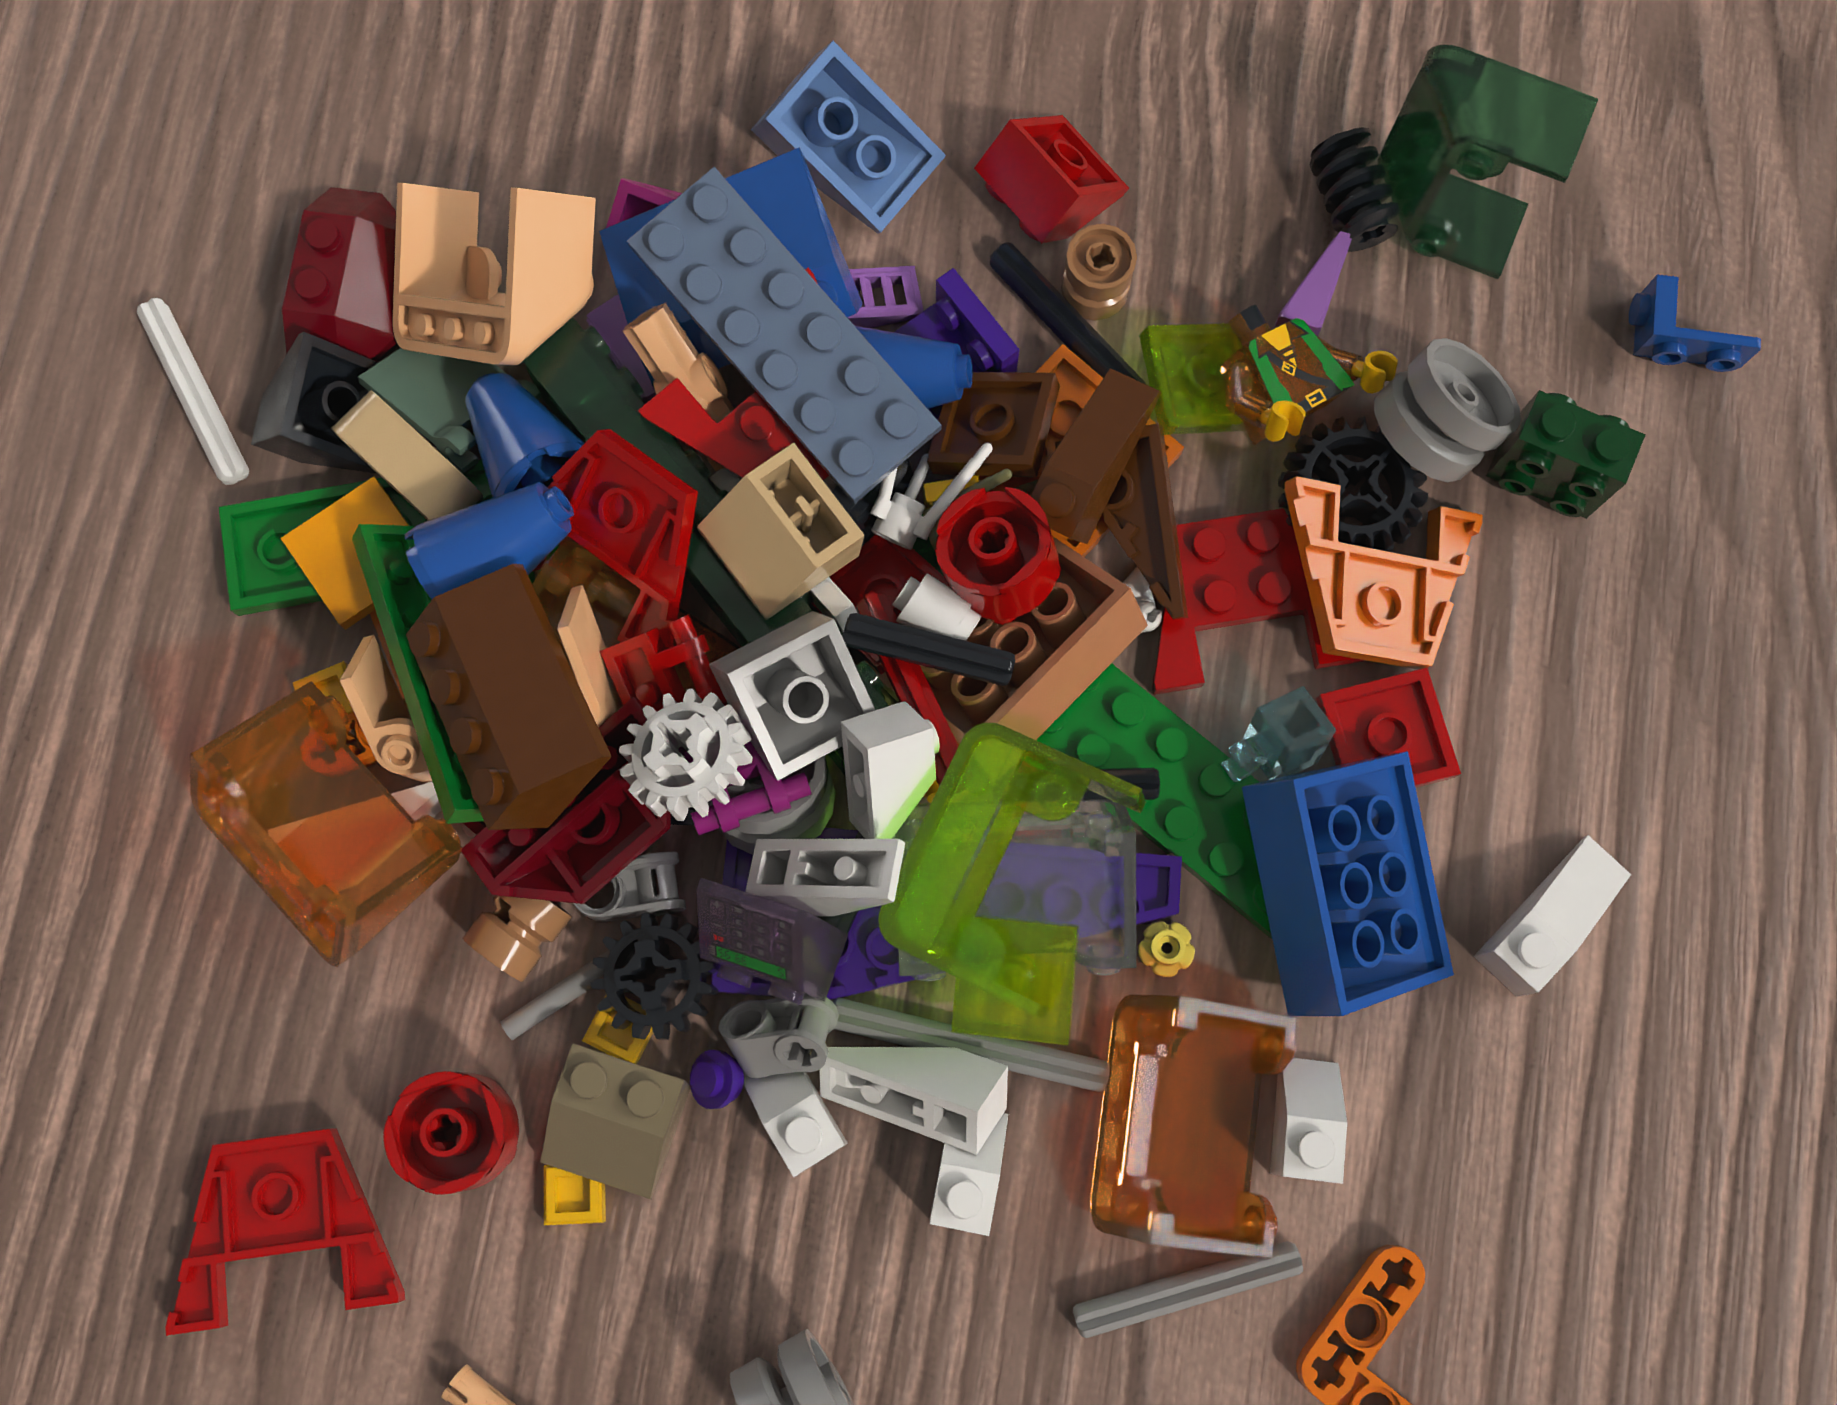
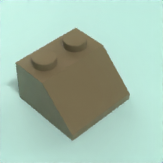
[540,1044,691,1200]

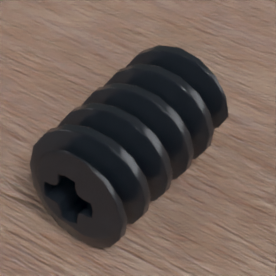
[1309,127,1401,252]

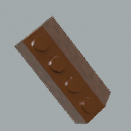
[406,563,612,830]

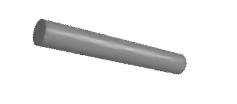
[500,948,635,1040]

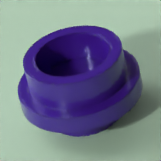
[690,1050,744,1109]

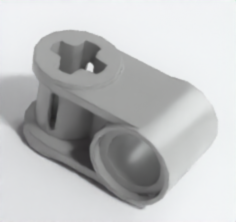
[574,852,686,923]
[719,993,839,1079]

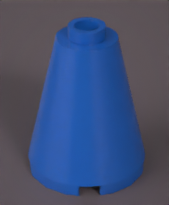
[855,326,973,409]
[465,373,584,498]
[405,482,574,600]

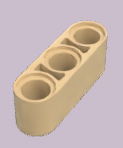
[331,390,484,521]

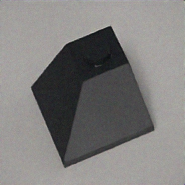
[251,332,378,473]

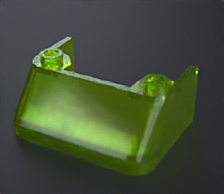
[878,722,1146,1019]

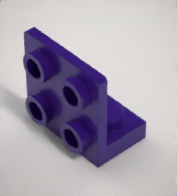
[894,268,1020,420]

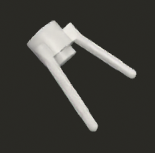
[870,443,993,550]

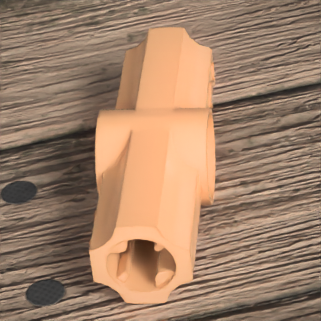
[623,303,734,471]

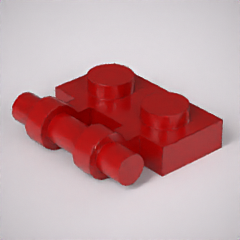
[600,614,728,712]

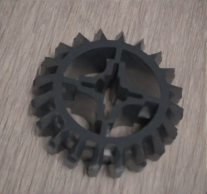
[1278,416,1429,552]

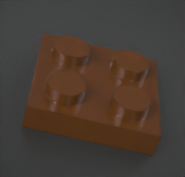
[927,372,1060,477]

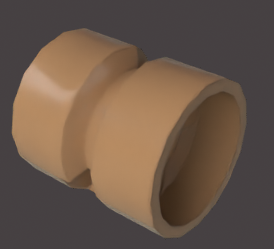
[1061,224,1137,321]
[462,895,572,982]

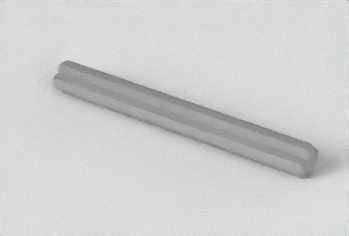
[833,998,1110,1092]

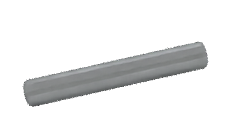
[1073,1241,1303,1338]

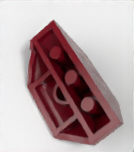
[282,187,397,362]
[460,697,671,904]

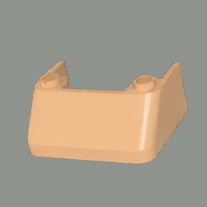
[393,183,596,366]
[340,585,623,783]

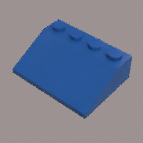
[599,147,863,390]
[1242,751,1454,1016]

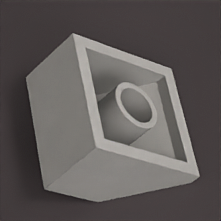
[709,611,875,781]

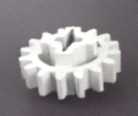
[619,689,753,821]

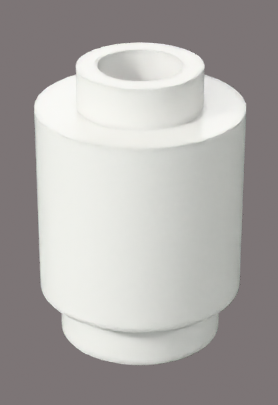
[893,573,981,641]

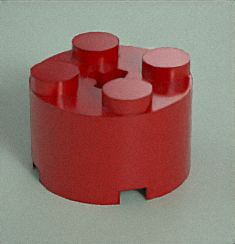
[935,487,1061,624]
[383,1071,519,1195]

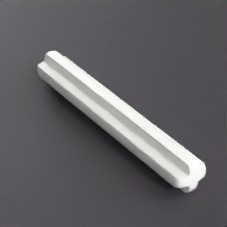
[137,298,249,485]

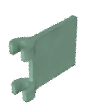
[358,348,541,474]

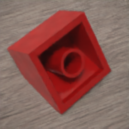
[974,115,1129,244]

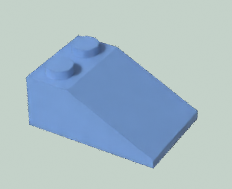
[751,41,946,233]

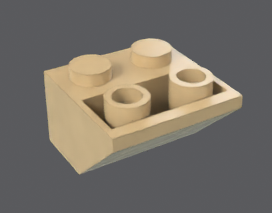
[697,443,865,620]

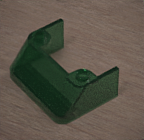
[1377,45,1598,279]

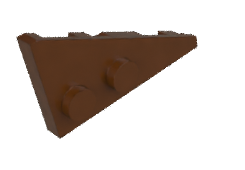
[1055,423,1188,620]

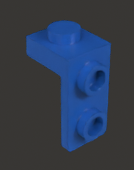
[1629,274,1761,372]

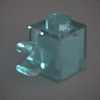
[1221,686,1336,783]

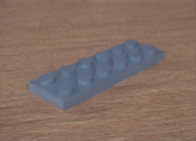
[627,167,942,504]

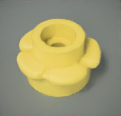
[1138,920,1195,977]

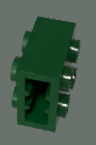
[1486,390,1646,519]

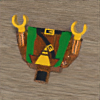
[1221,305,1398,445]

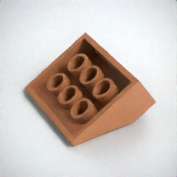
[862,537,1148,785]

